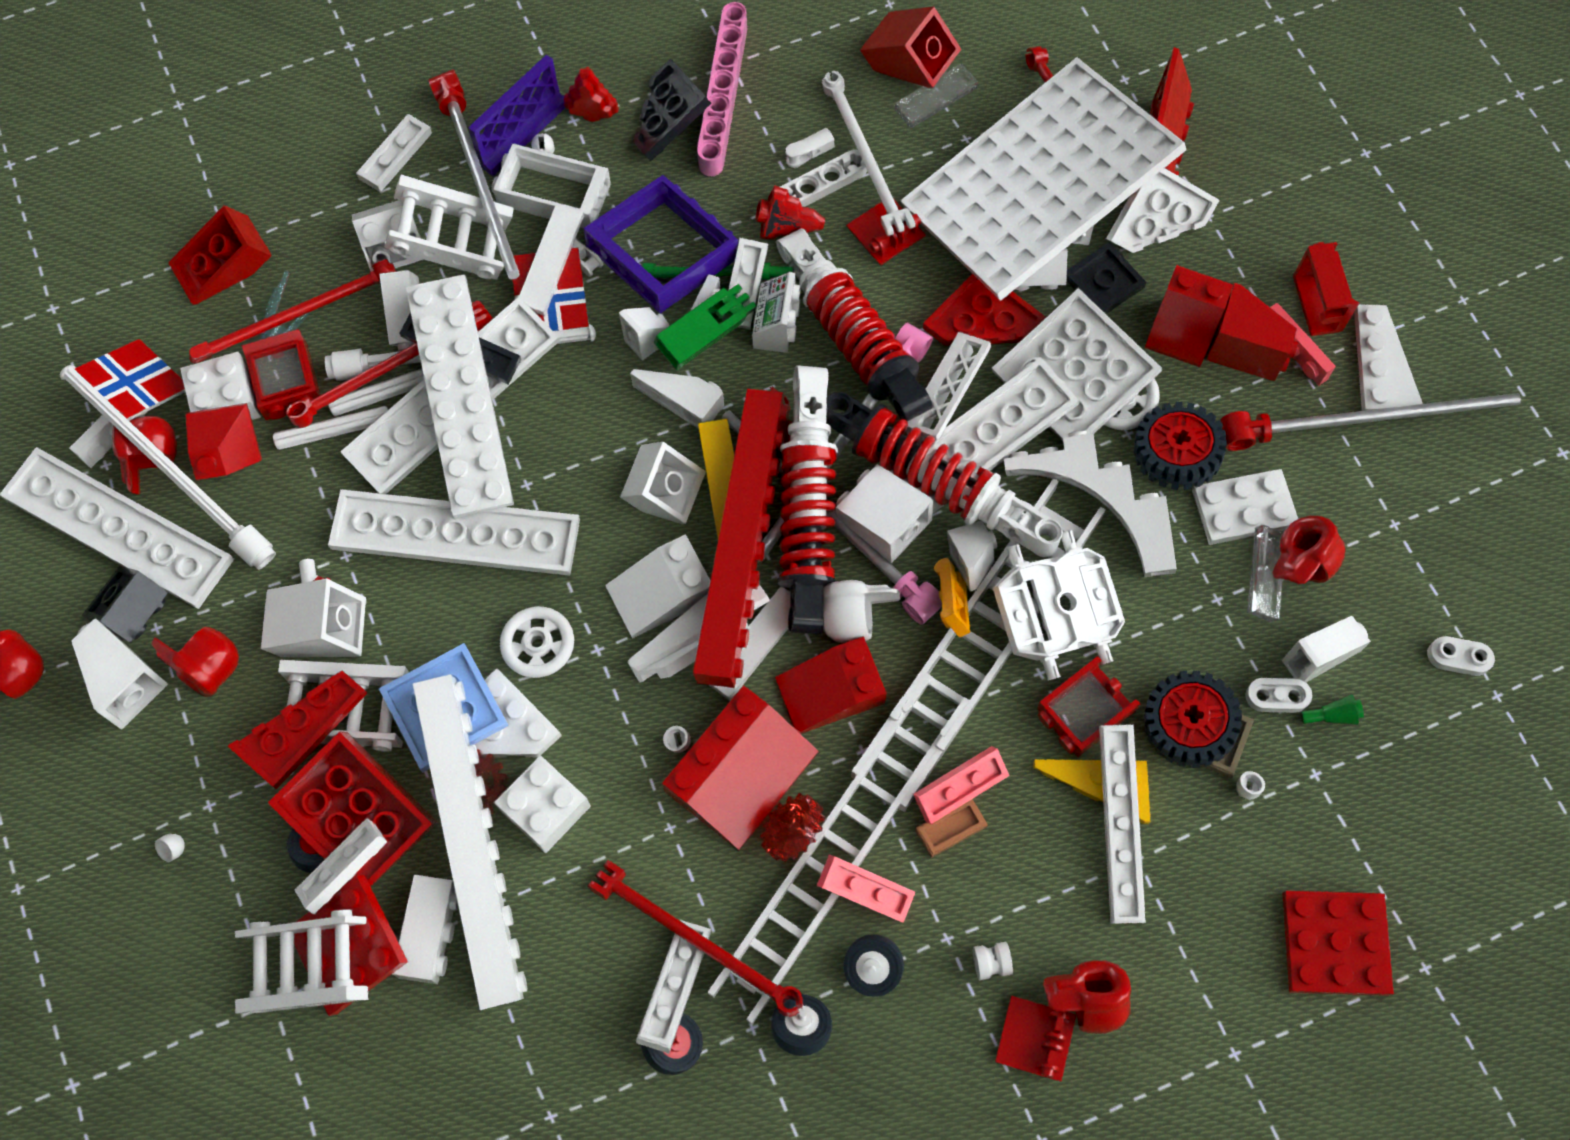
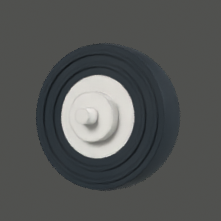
[843,934,904,997]
[771,994,832,1056]

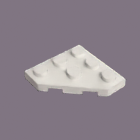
[1106,168,1220,253]
[475,669,562,757]

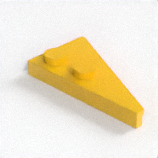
[1033,759,1151,824]

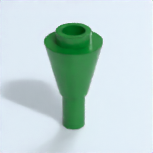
[1301,694,1364,725]

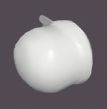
[823,580,900,643]

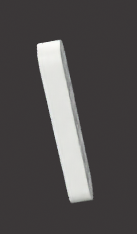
[780,150,867,207]

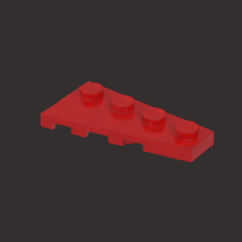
[228,670,368,789]

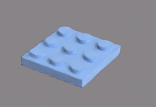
[379,643,509,772]

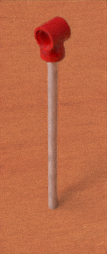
[428,69,520,279]
[1220,393,1521,451]

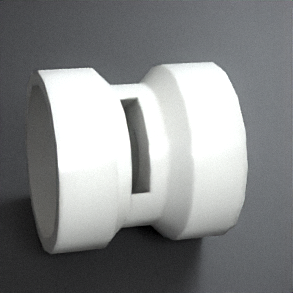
[973,941,1013,980]

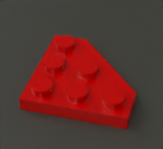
[923,274,1046,346]

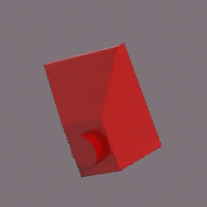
[186,403,262,480]

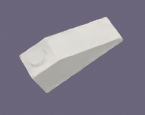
[630,369,724,429]

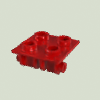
[846,198,926,266]
[995,996,1076,1082]

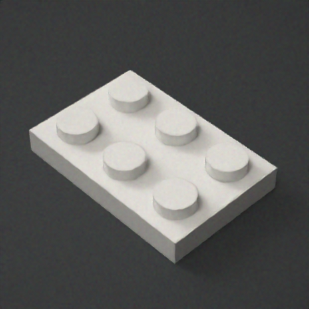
[1192,469,1298,545]

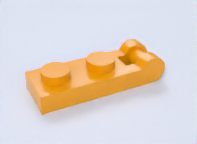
[934,558,970,638]

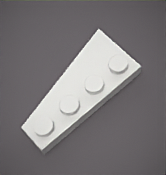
[1354,304,1423,411]

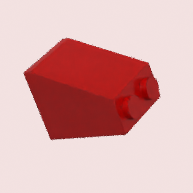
[860,6,961,88]
[1144,265,1233,367]
[1207,283,1299,381]

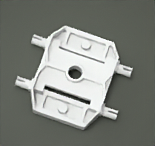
[993,530,1125,681]

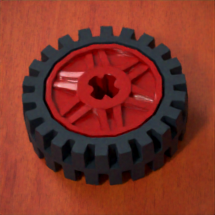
[1134,402,1227,490]
[1144,670,1242,768]

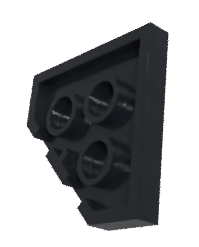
[633,58,712,162]

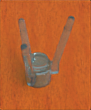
[257,271,311,339]

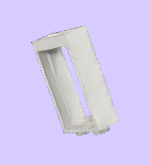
[492,143,611,228]

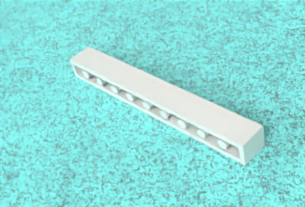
[412,674,527,1010]

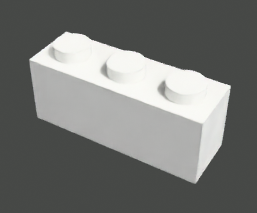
[392,875,459,984]

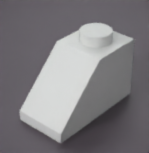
[619,307,669,361]
[947,521,997,591]

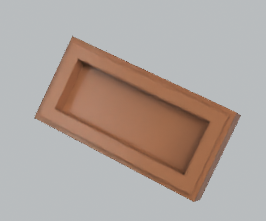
[915,799,988,858]

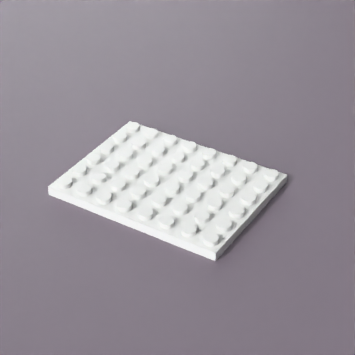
[900,57,1187,301]

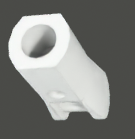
[785,128,835,168]
[572,238,604,277]

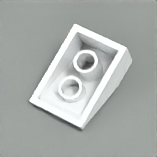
[605,534,710,638]

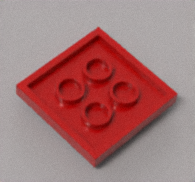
[294,875,408,1016]
[1282,891,1394,996]

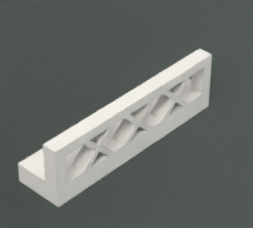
[906,332,991,444]

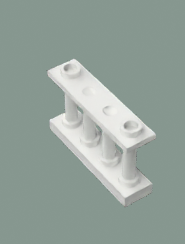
[384,175,514,280]
[278,660,409,752]
[235,910,368,1013]

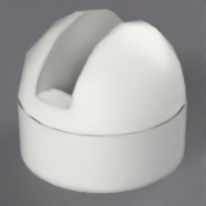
[531,133,555,154]
[663,726,691,753]
[1236,771,1265,800]
[155,834,185,862]

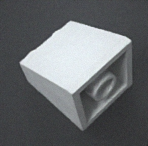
[836,464,933,564]
[261,579,366,657]
[71,618,168,730]

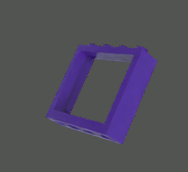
[584,175,739,314]

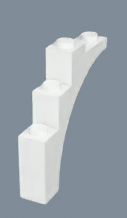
[1004,431,1177,577]

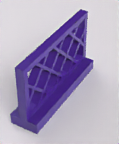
[468,54,565,176]

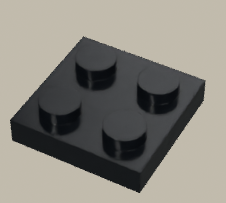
[1066,242,1147,314]

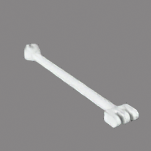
[822,71,915,236]

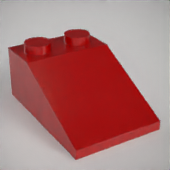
[168,205,272,305]
[775,636,887,734]

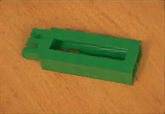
[653,284,757,370]

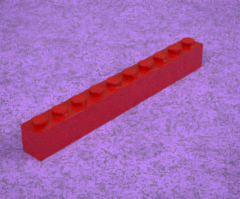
[693,389,789,688]

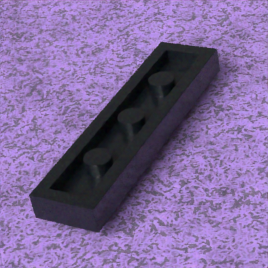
[399,312,521,385]

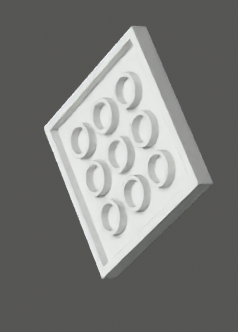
[992,288,1162,441]

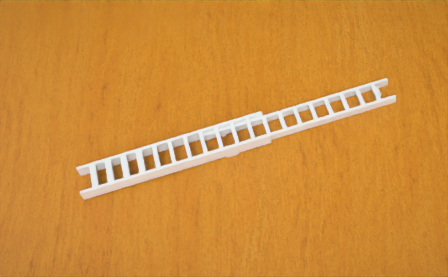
[708,478,1106,1025]

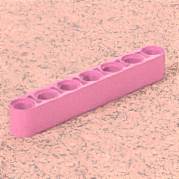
[697,2,747,176]

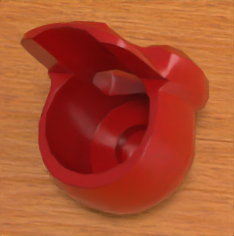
[112,415,177,495]
[1272,515,1346,584]
[152,627,239,697]
[0,629,44,699]
[1043,960,1132,1034]

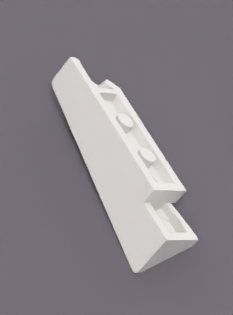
[628,585,770,683]

